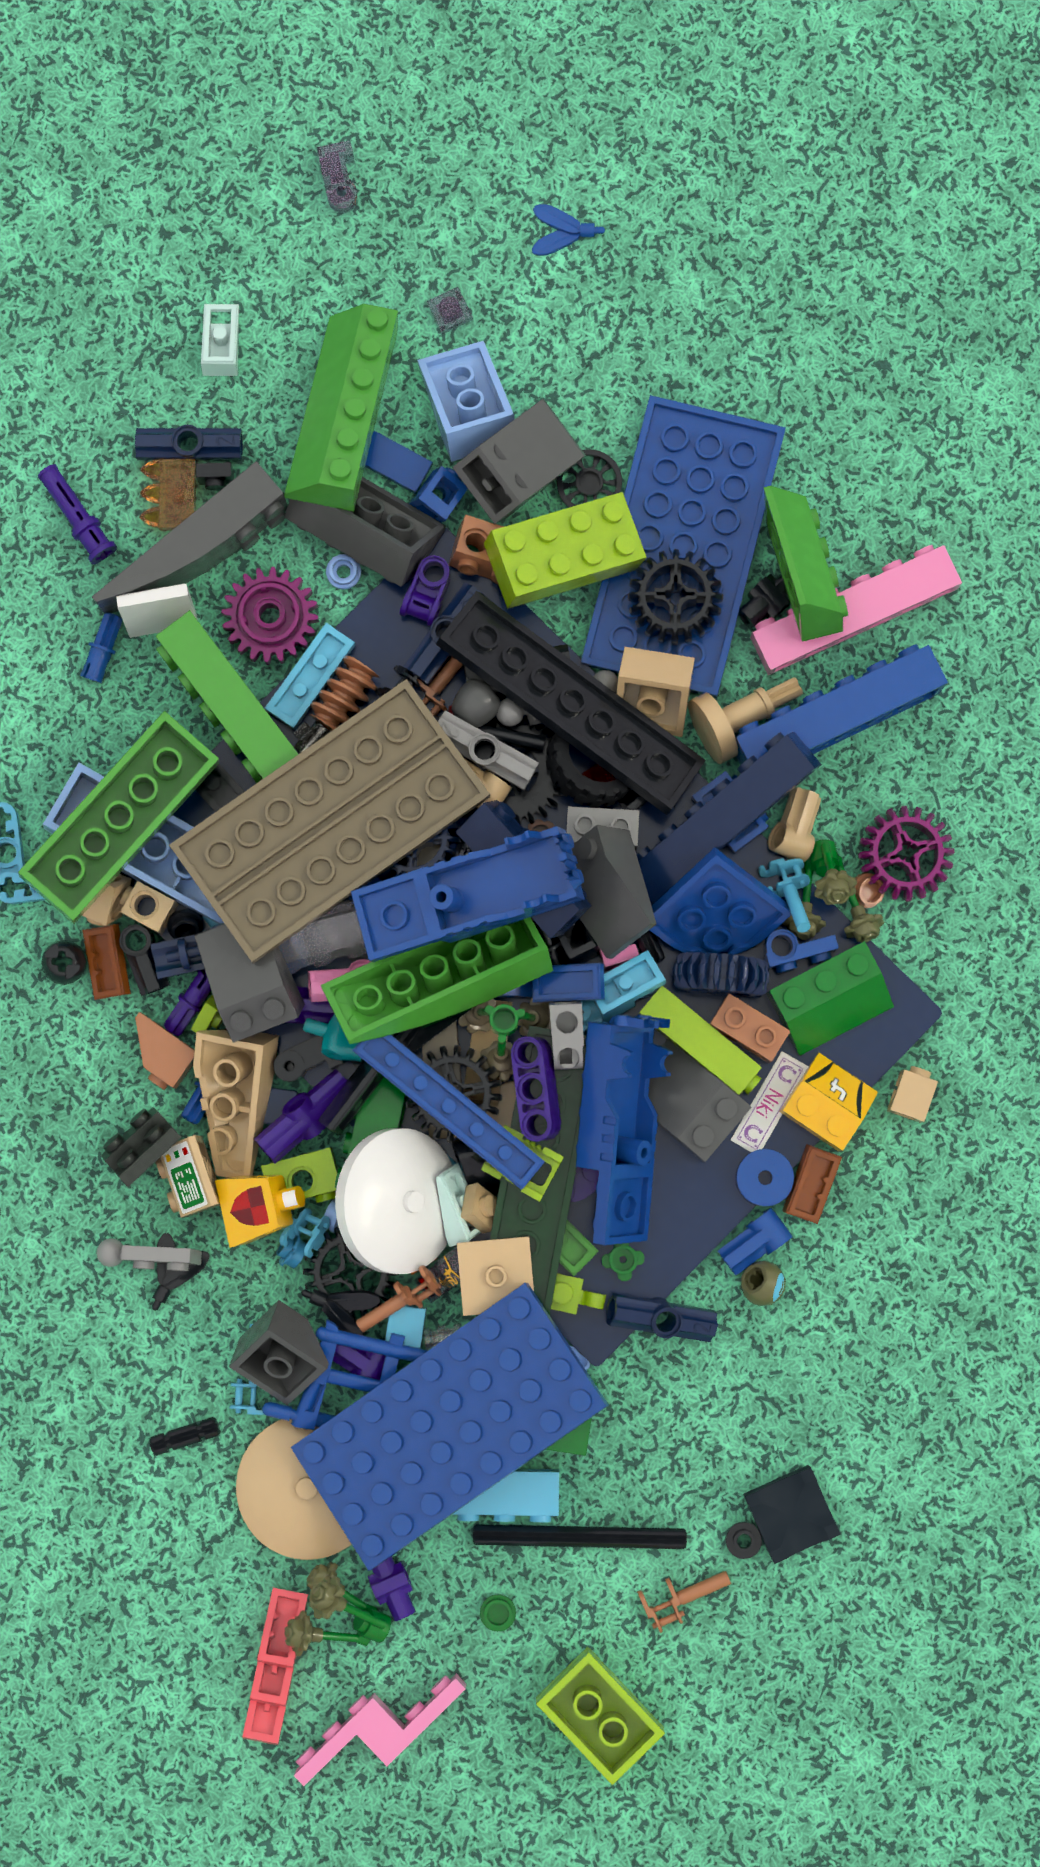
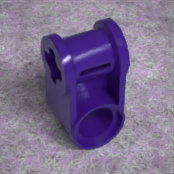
[399,555,451,627]

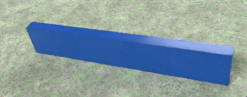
[352,1035,545,1190]

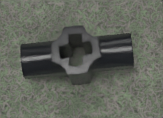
[738,574,790,628]

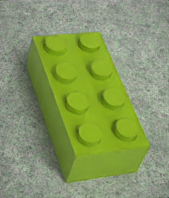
[484,492,647,609]

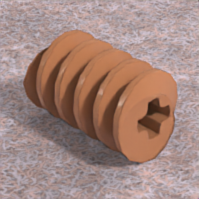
[309,656,380,731]

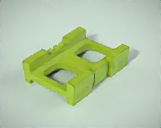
[481,1125,564,1202]

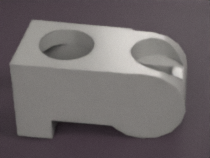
[549,1001,584,1070]

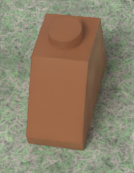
[135,1012,195,1090]

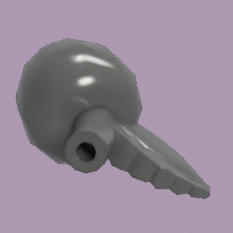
[451,667,501,728]

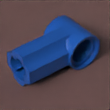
[717,1207,793,1275]

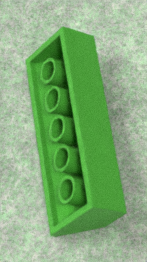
[284,304,398,511]

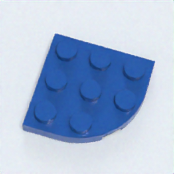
[650,847,791,955]

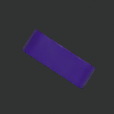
[511,1036,561,1142]

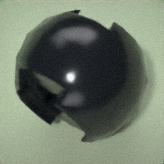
[41,940,87,985]

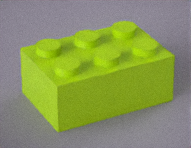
[536,1647,665,1785]

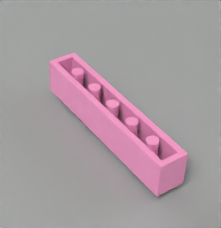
[750,545,962,675]

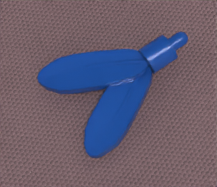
[532,204,605,256]

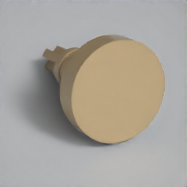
[688,677,803,764]

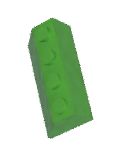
[764,486,848,642]

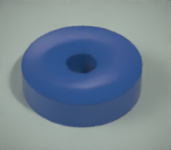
[736,1149,794,1206]

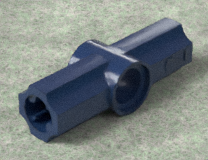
[135,424,243,463]
[403,582,490,686]
[606,1293,718,1342]

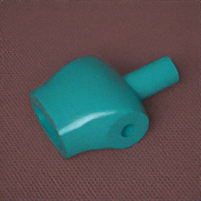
[303,1014,363,1062]

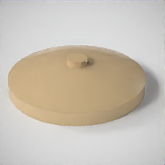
[236,1419,351,1560]

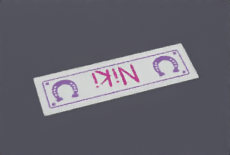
[731,1051,809,1152]

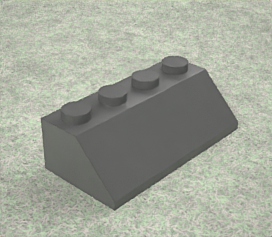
[284,477,446,587]

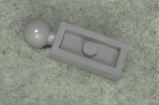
[96,1238,202,1271]

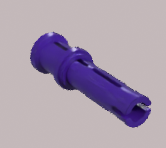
[38,464,117,565]

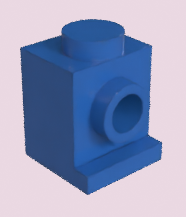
[408,466,468,523]

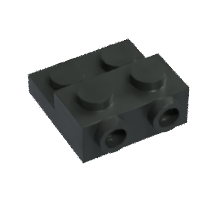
[101,1107,182,1187]

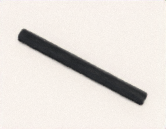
[473,1524,687,1549]

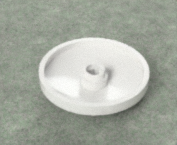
[335,1128,452,1274]

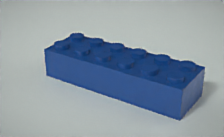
[736,644,948,765]

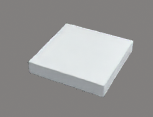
[116,583,198,638]

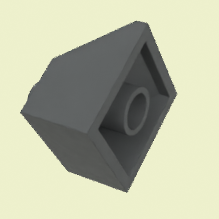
[229,1300,329,1406]

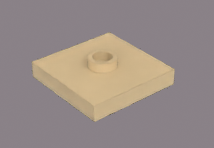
[457,1236,534,1316]

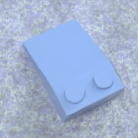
[417,341,514,462]

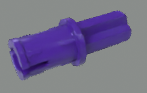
[164,970,212,1036]

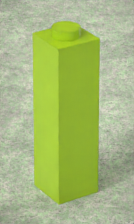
[639,986,762,1095]

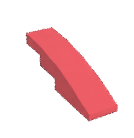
[242,1588,308,1745]

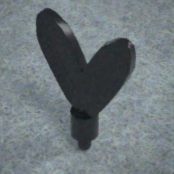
[152,1233,210,1311]
[301,1289,380,1335]

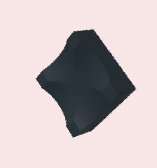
[743,1465,841,1564]

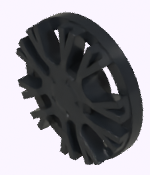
[557,449,622,508]

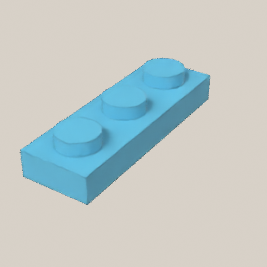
[265,623,356,730]

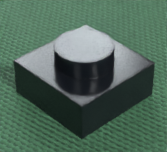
[196,462,234,490]

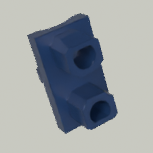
[150,935,205,980]

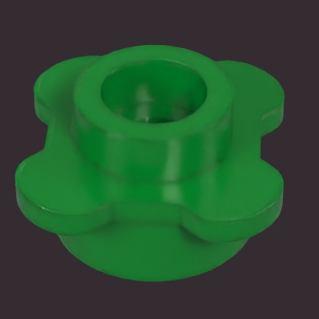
[602,1243,645,1281]

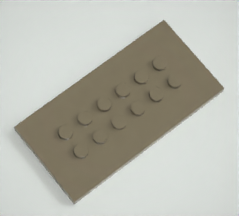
[169,679,490,964]

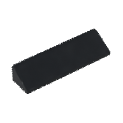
[319,1026,422,1136]

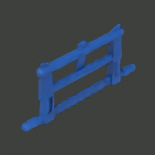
[262,1319,427,1430]

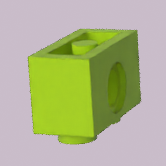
[261,1147,338,1210]

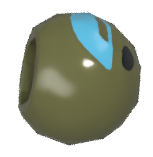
[741,1261,786,1306]

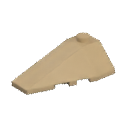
[193,1030,279,1178]

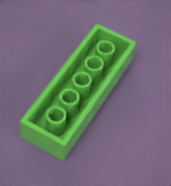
[156,610,298,783]
[18,711,219,924]

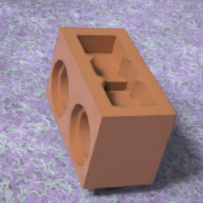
[449,514,504,584]
[709,993,790,1064]

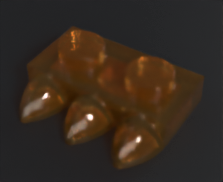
[139,459,196,531]

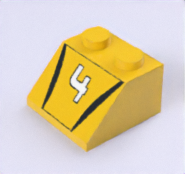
[779,1052,878,1151]

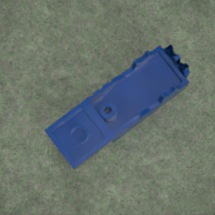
[351,826,585,962]
[576,1014,673,1245]

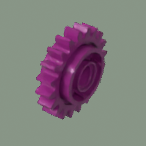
[221,566,319,665]

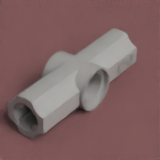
[438,710,539,790]

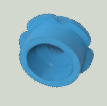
[276,1235,307,1269]

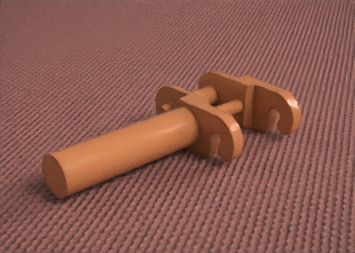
[417,657,463,716]
[356,1265,442,1333]
[637,1571,731,1633]

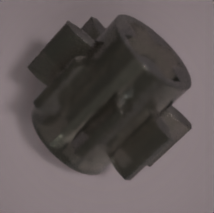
[293,720,330,754]

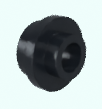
[167,909,203,939]
[726,1522,762,1559]

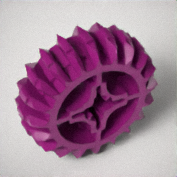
[858,806,955,902]

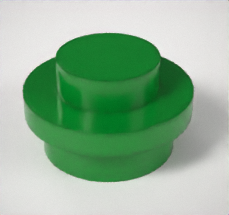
[480,1594,516,1632]

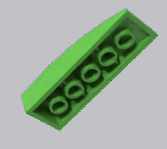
[321,917,553,1044]

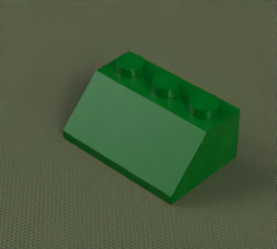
[766,941,894,1056]

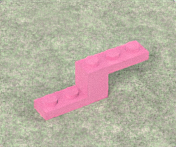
[294,1673,466,1786]

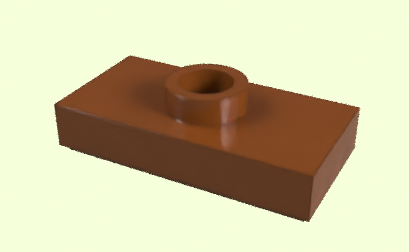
[82,924,131,1000]
[782,1144,842,1224]

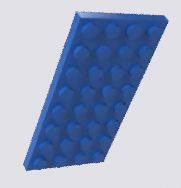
[581,395,786,698]
[291,1283,609,1571]

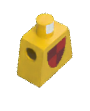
[215,1175,305,1248]

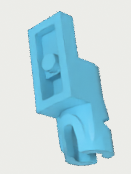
[581,950,666,1036]

